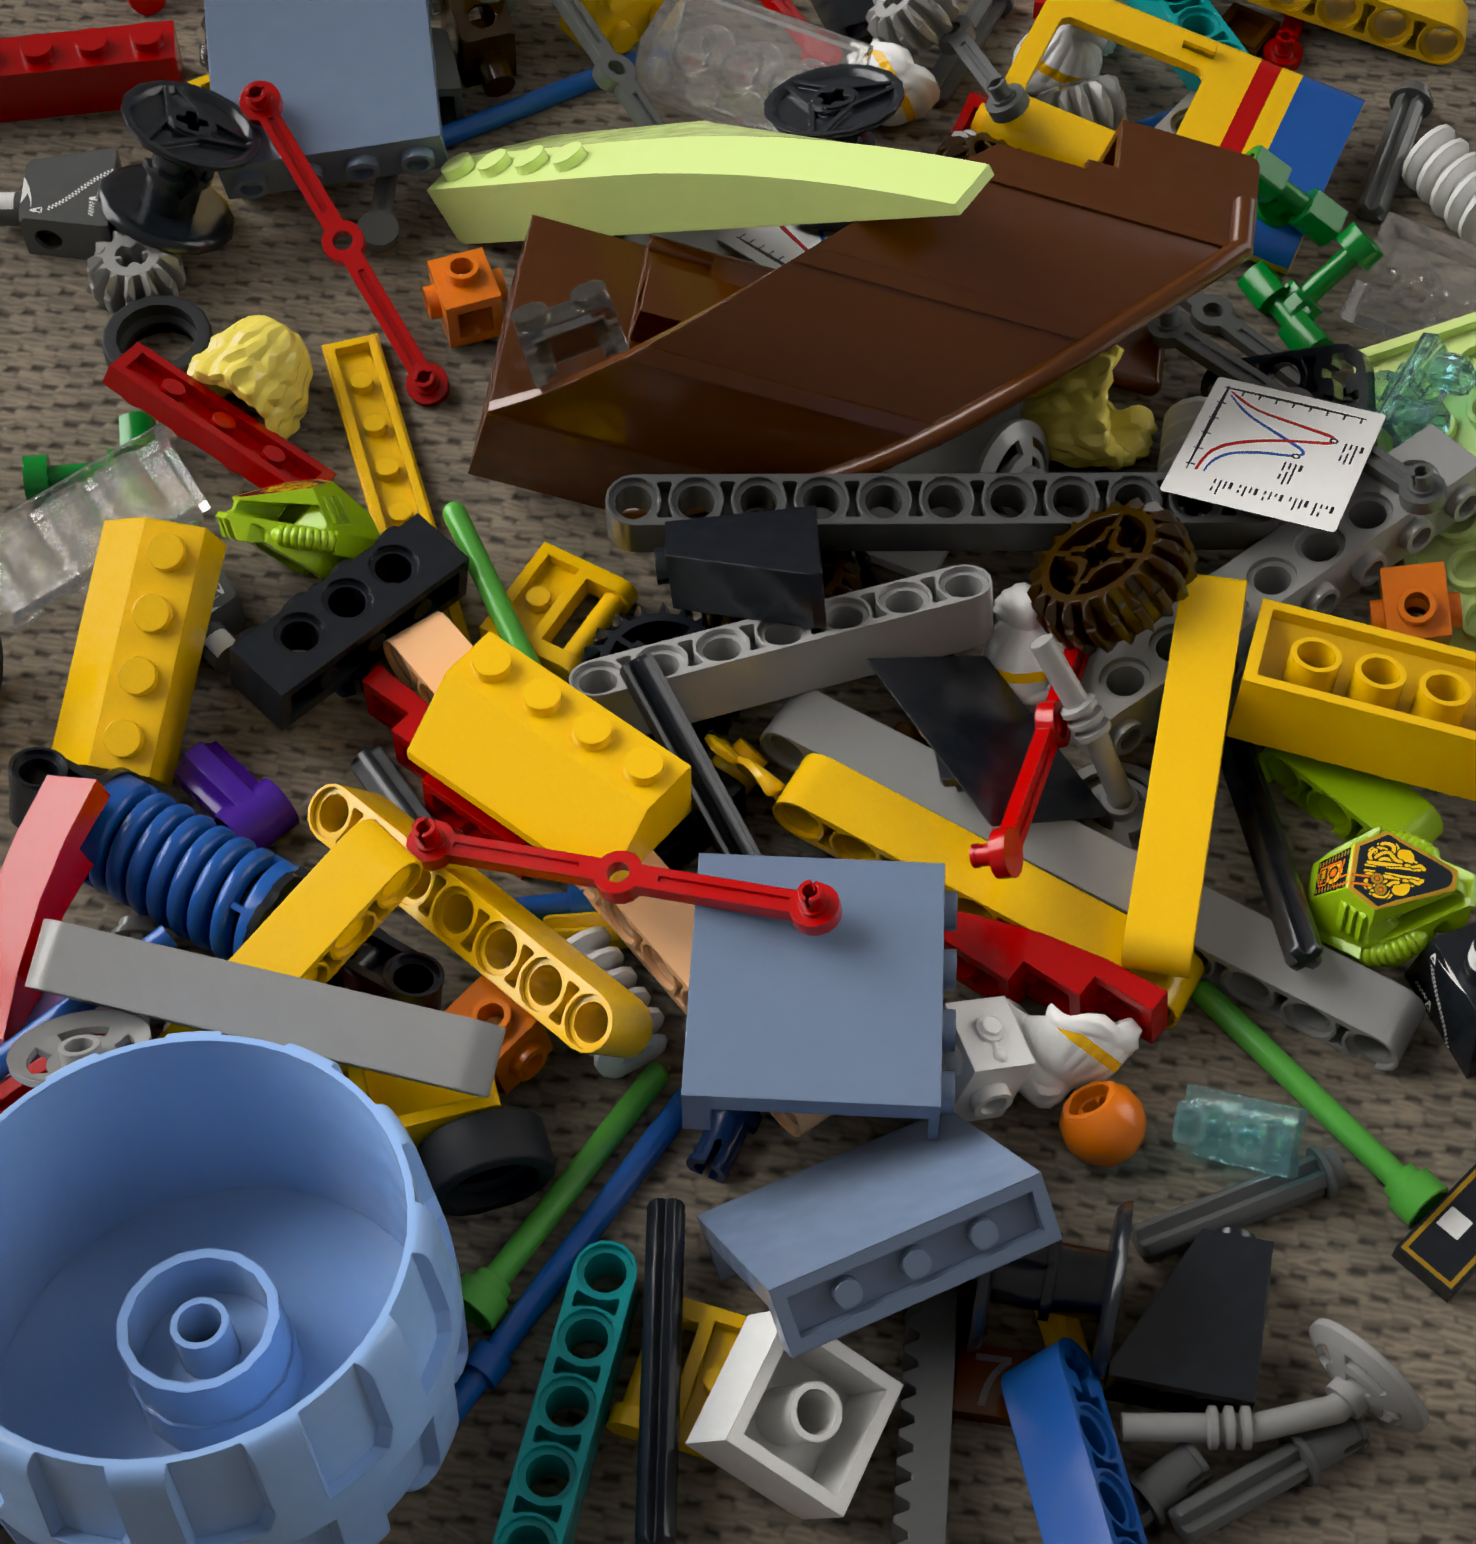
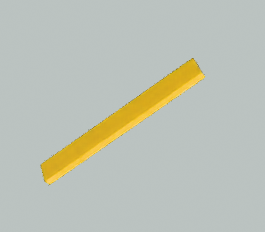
[321,333,472,644]

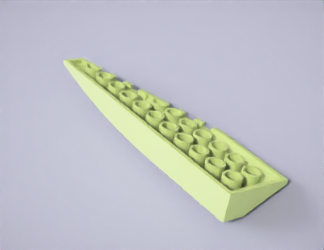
[427,121,994,244]

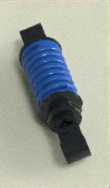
[8,747,445,1011]

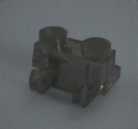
[511,280,629,389]

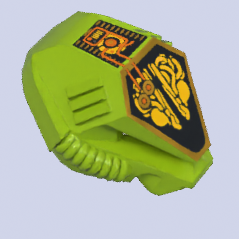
[215,479,380,580]
[1306,825,1476,968]

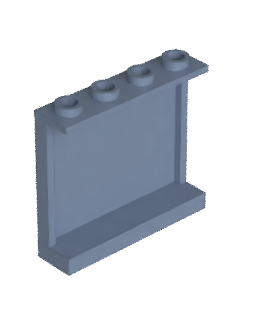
[204,0,449,200]
[681,853,958,1140]
[696,1113,1063,1358]

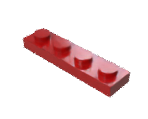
[102,342,337,489]

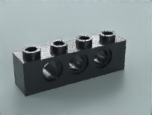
[230,513,469,731]

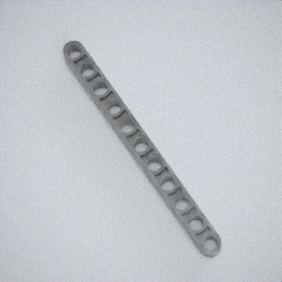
[759,690,1426,1071]

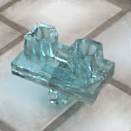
[1374,332,1476,449]
[1172,1084,1309,1179]

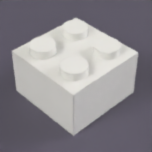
[685,1311,903,1520]

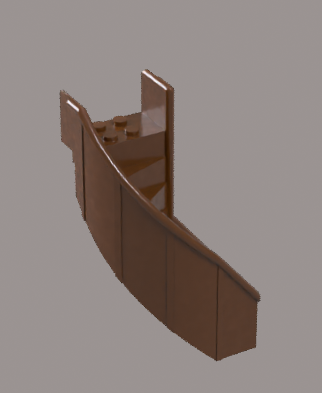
[468,119,1260,519]

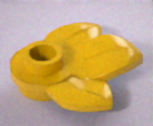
[704,734,786,801]

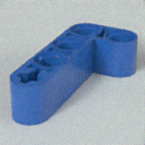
[1001,1337,1148,1544]

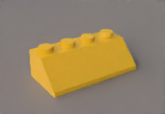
[52,517,227,787]
[1226,598,1476,802]
[407,631,692,891]

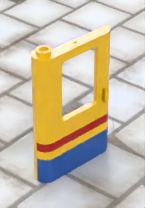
[970,0,1366,275]

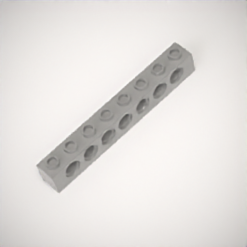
[1047,424,1476,760]

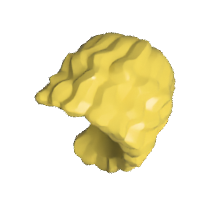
[187,315,313,440]
[1020,345,1158,471]

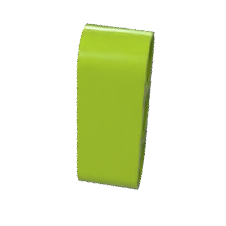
[1258,747,1443,843]

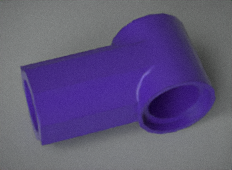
[173,741,299,849]

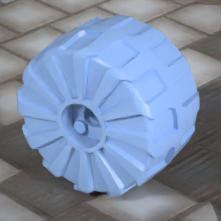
[0,1031,468,1544]

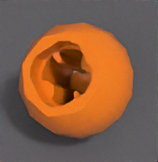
[1059,1080,1148,1167]

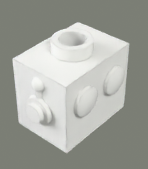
[942,996,1036,1122]

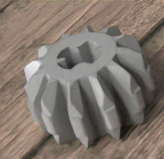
[865,0,960,58]
[1036,74,1128,131]
[87,230,186,316]

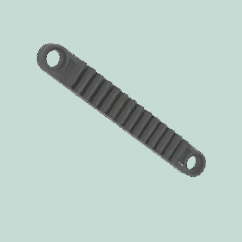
[891,1285,959,1544]

